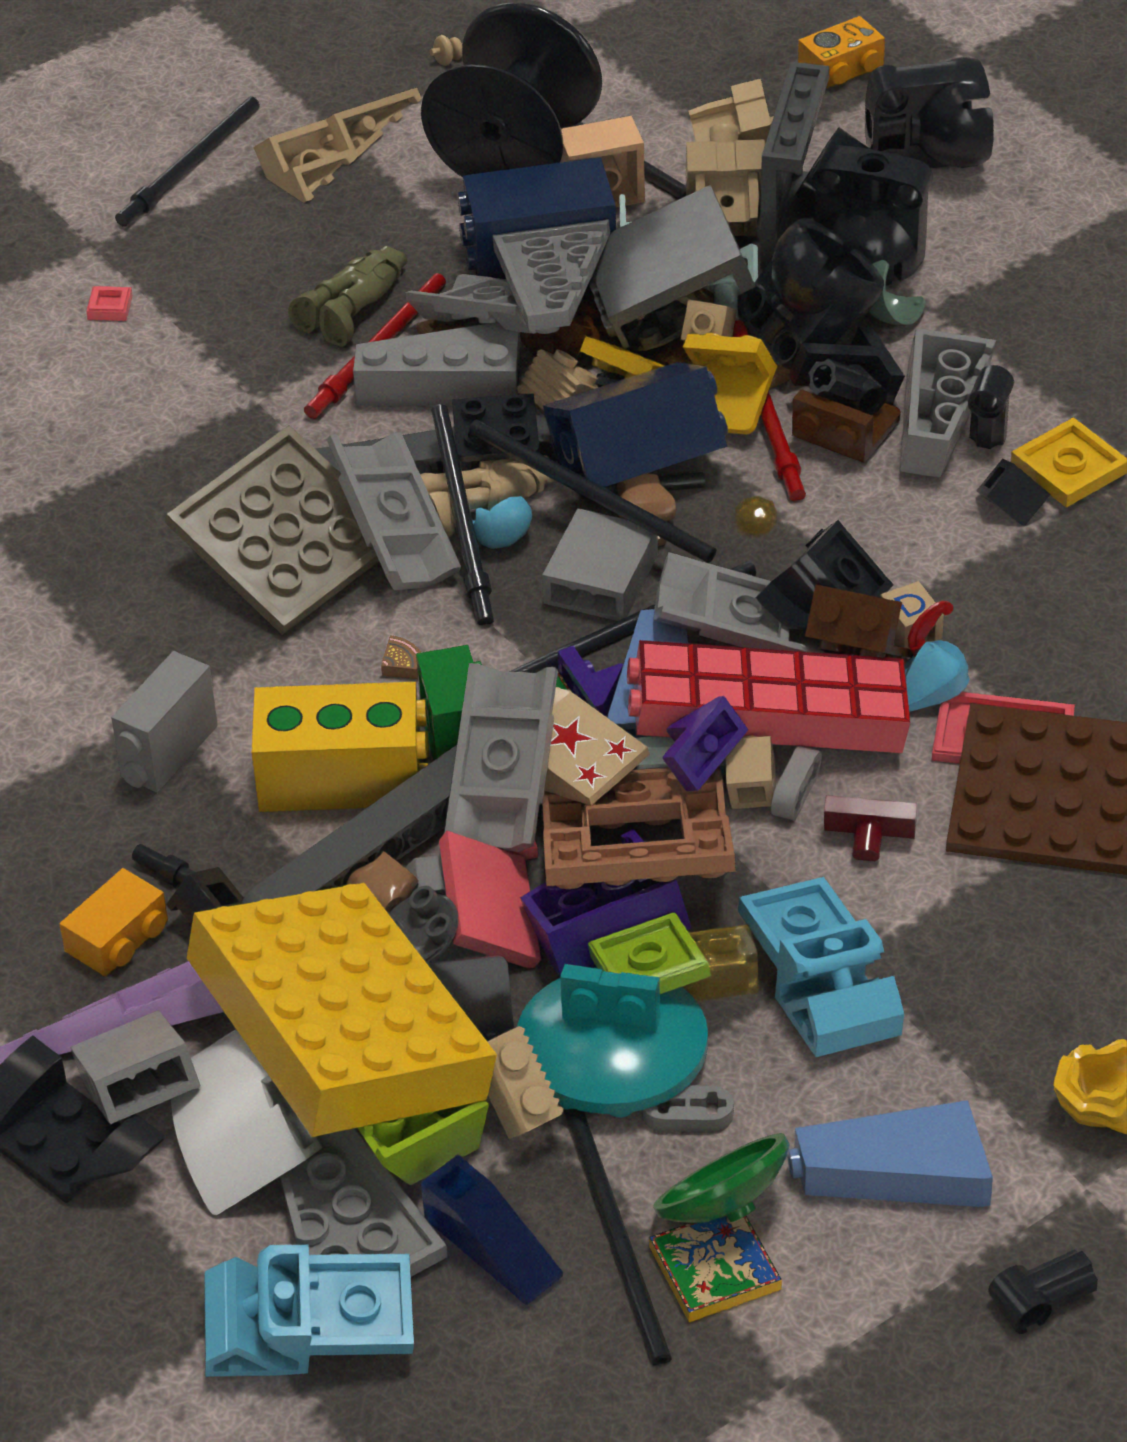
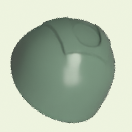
[869,260,926,325]

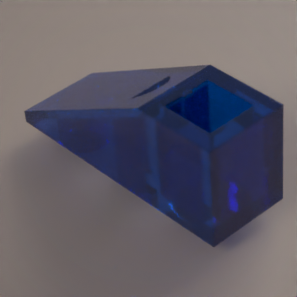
[421,1154,563,1305]

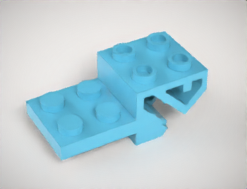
[738,877,904,1057]
[204,1244,414,1377]

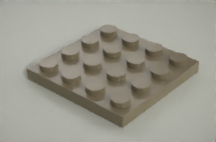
[165,425,379,635]

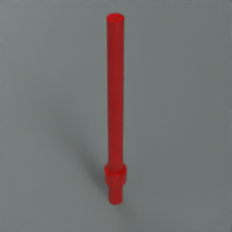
[304,273,446,419]
[732,320,806,501]

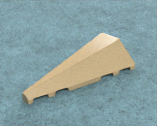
[253,88,422,203]

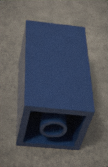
[457,157,616,279]
[543,362,728,487]

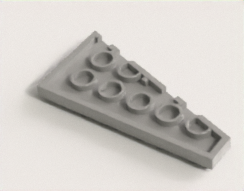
[493,219,610,334]
[279,1129,447,1277]

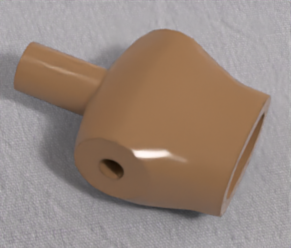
[617,474,676,546]
[347,851,419,912]

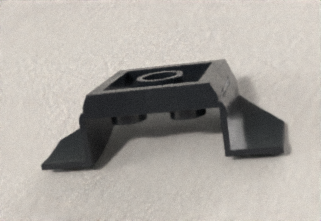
[755,520,893,631]
[0,1035,165,1203]

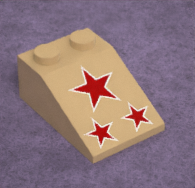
[544,687,650,806]

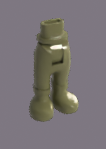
[288,246,407,347]

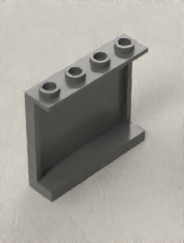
[760,62,829,269]
[589,185,756,349]

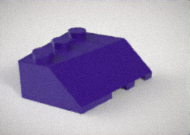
[520,829,691,977]

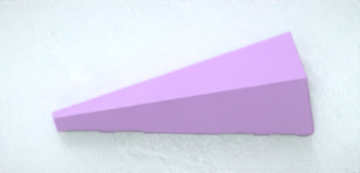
[0,961,224,1064]

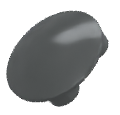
[622,300,687,351]
[387,886,458,963]

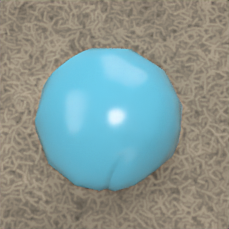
[472,496,532,549]

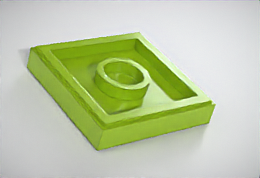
[588,912,711,994]

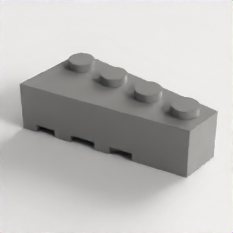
[353,322,521,406]
[900,328,996,478]

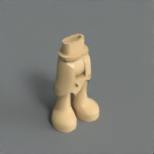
[420,455,555,538]

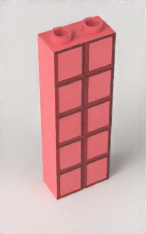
[627,640,910,753]

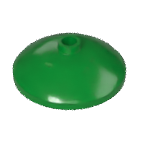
[653,1133,790,1223]

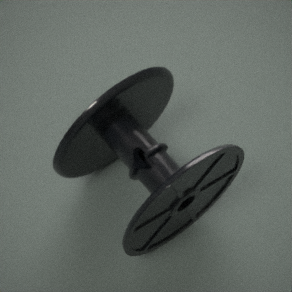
[421,3,602,177]

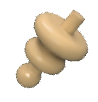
[429,35,463,66]

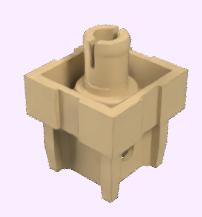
[689,79,774,143]
[685,123,765,238]

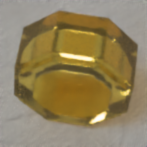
[735,496,777,535]

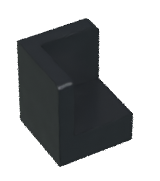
[976,458,1051,526]

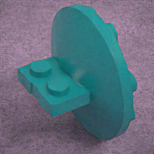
[517,964,708,1118]

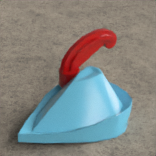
[904,600,970,712]

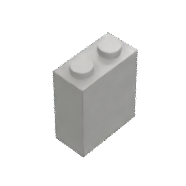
[542,508,658,621]
[111,651,218,793]
[70,1010,201,1124]

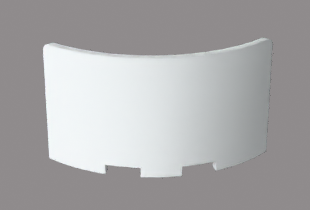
[171,1029,322,1215]

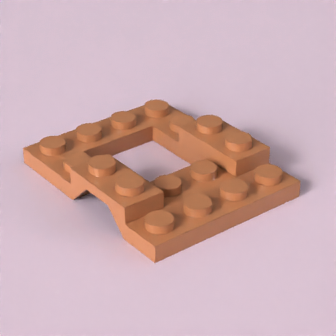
[542,765,736,889]

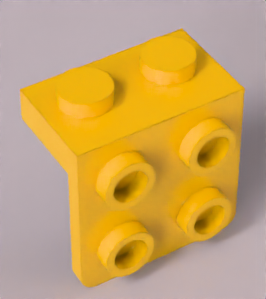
[683,333,777,435]

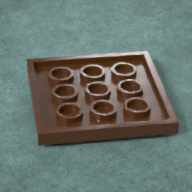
[946,703,1127,875]

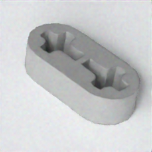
[771,746,822,821]
[642,1085,734,1132]

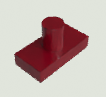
[824,795,917,862]

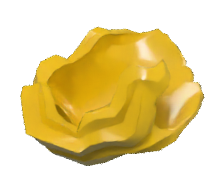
[1053,1039,1127,1135]

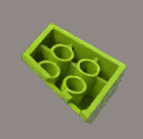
[358,1101,489,1185]

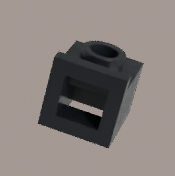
[166,867,244,928]

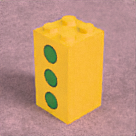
[251,681,429,812]

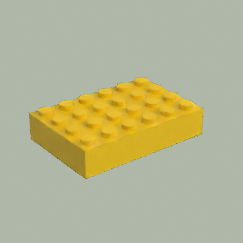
[187,883,497,1137]

